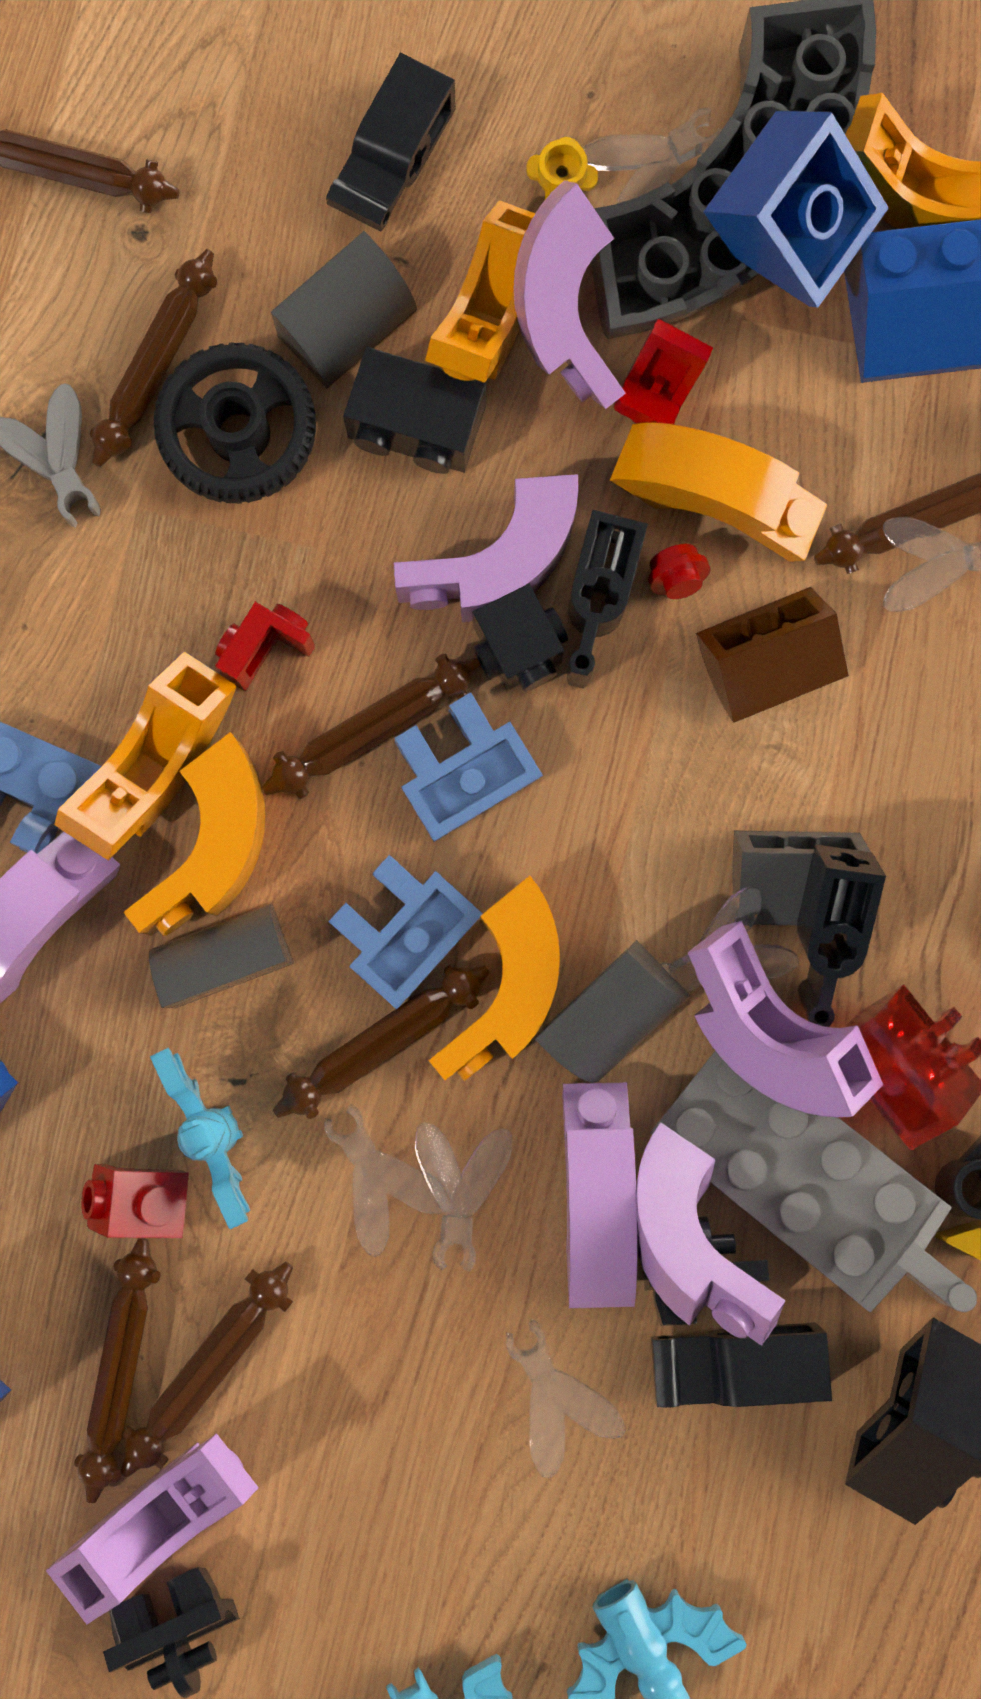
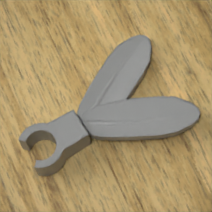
[0,383,101,528]

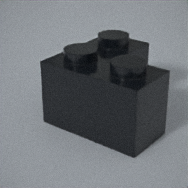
[845,1317,981,1525]

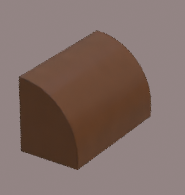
[696,587,849,723]

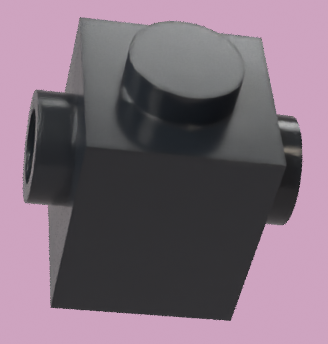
[472,583,568,691]

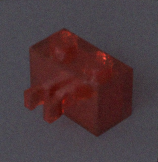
[846,984,981,1150]

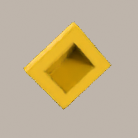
[935,1219,981,1261]

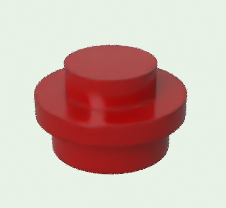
[648,543,711,599]

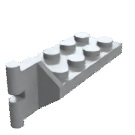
[650,1051,977,1313]

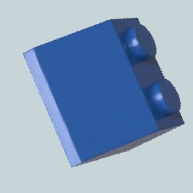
[703,111,889,308]
[844,219,981,383]

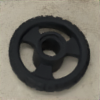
[154,342,316,504]

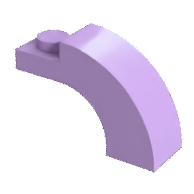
[514,180,625,409]
[394,474,579,623]
[0,832,120,1004]
[687,921,884,1117]
[562,1082,637,1308]
[636,1123,785,1346]
[46,1433,259,1625]

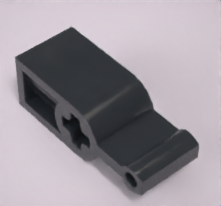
[326,52,456,232]
[567,509,648,688]
[797,845,886,1027]
[651,1323,832,1408]

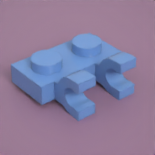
[394,692,543,842]
[0,722,102,854]
[328,855,483,1009]

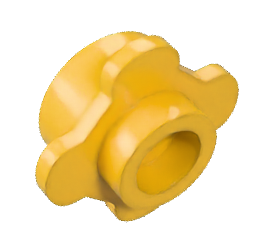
[526,137,598,200]

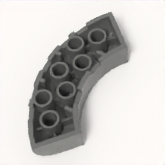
[591,0,876,339]

